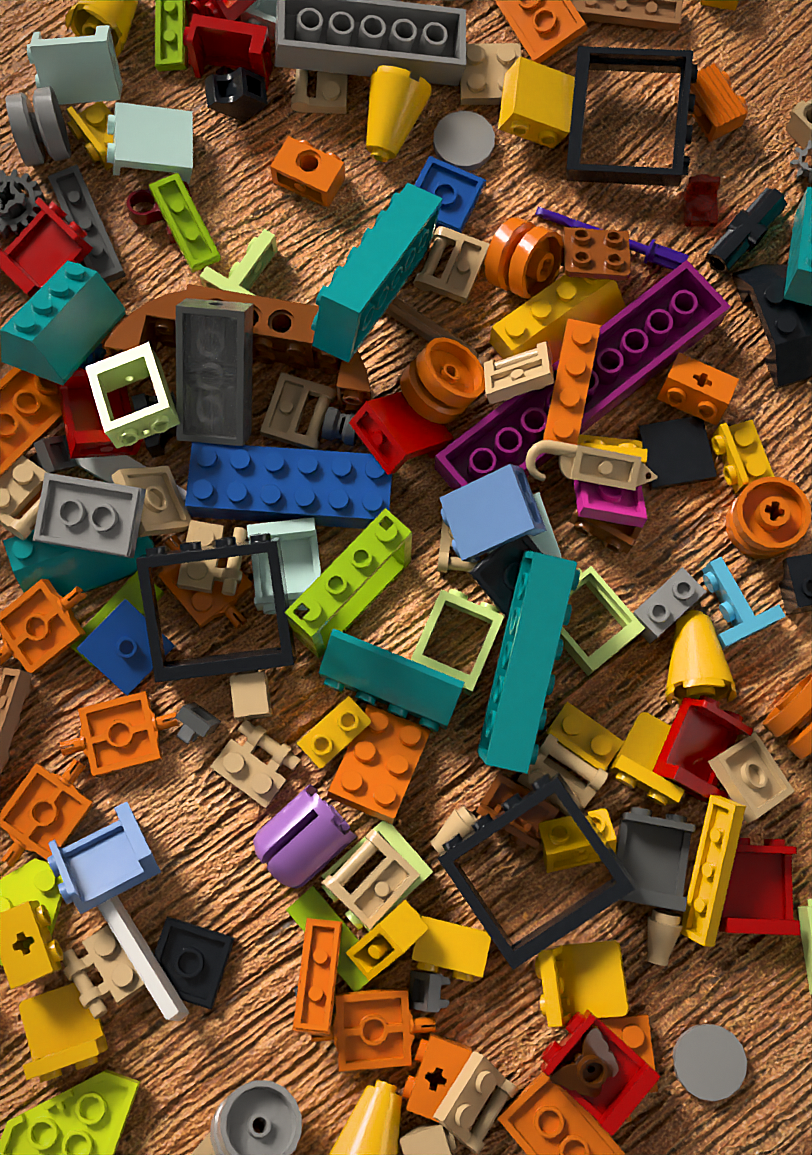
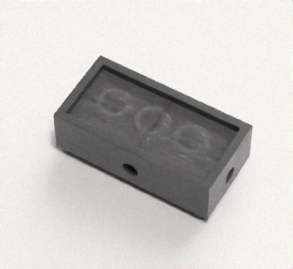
[176,298,253,446]

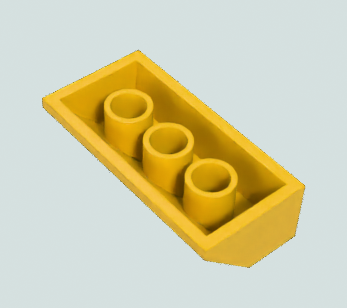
[489,275,626,364]

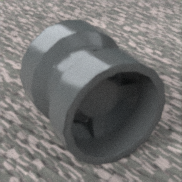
[321,407,358,446]

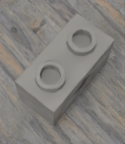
[633,567,707,644]

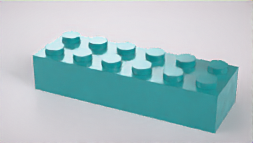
[311,183,443,363]
[477,550,580,774]

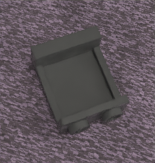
[611,807,696,912]

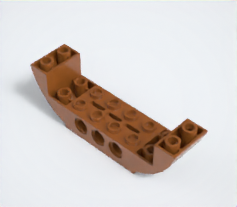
[104,284,371,415]

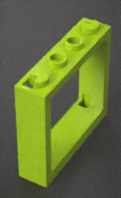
[285,508,412,659]

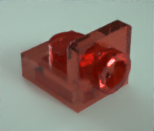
[683,174,721,227]

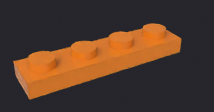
[543,319,601,445]

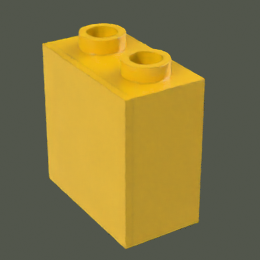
[498,56,575,149]

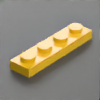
[680,795,746,947]

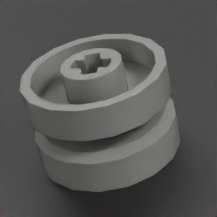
[5,86,72,167]
[210,1080,302,1155]

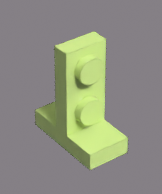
[200,229,278,295]

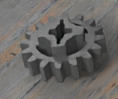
[0,169,46,239]

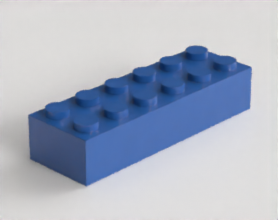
[185,442,393,529]

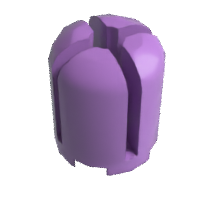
[253,784,357,888]

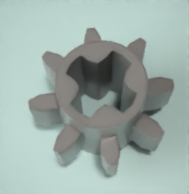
[789,140,812,183]

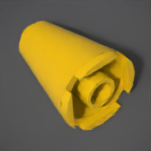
[65,0,139,57]
[366,65,432,162]
[665,610,737,707]
[329,1080,402,1155]

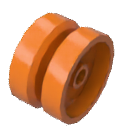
[485,217,564,300]
[400,337,485,425]
[726,476,811,559]
[763,672,812,759]

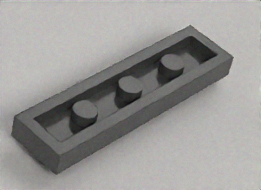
[48,165,126,284]

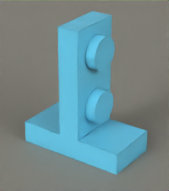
[702,557,786,650]

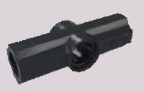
[705,188,788,274]

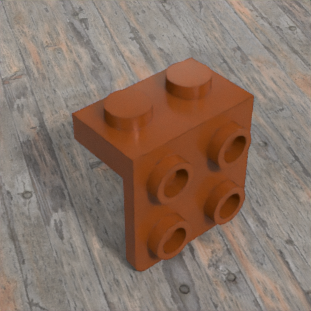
[561,227,631,281]

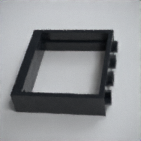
[566,46,698,187]
[136,533,297,683]
[437,773,635,970]

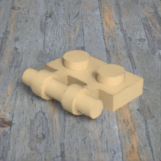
[177,520,247,596]
[210,720,301,809]
[62,925,146,1019]

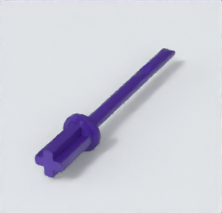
[535,206,689,270]

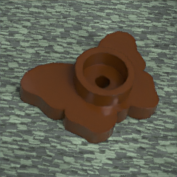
[549,1024,619,1097]

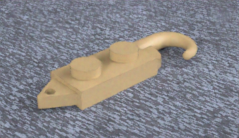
[526,440,658,491]

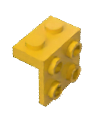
[609,712,685,806]
[535,940,629,1027]
[19,983,108,1083]

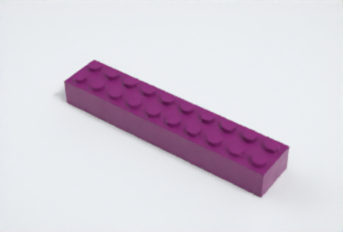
[434,260,731,491]

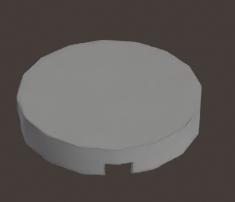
[433,111,495,172]
[673,1024,747,1101]

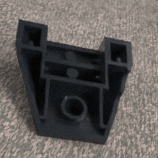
[732,264,812,389]

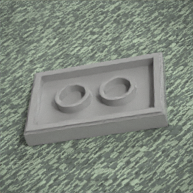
[33,472,146,558]

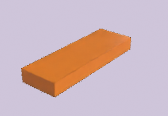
[292,918,343,1036]

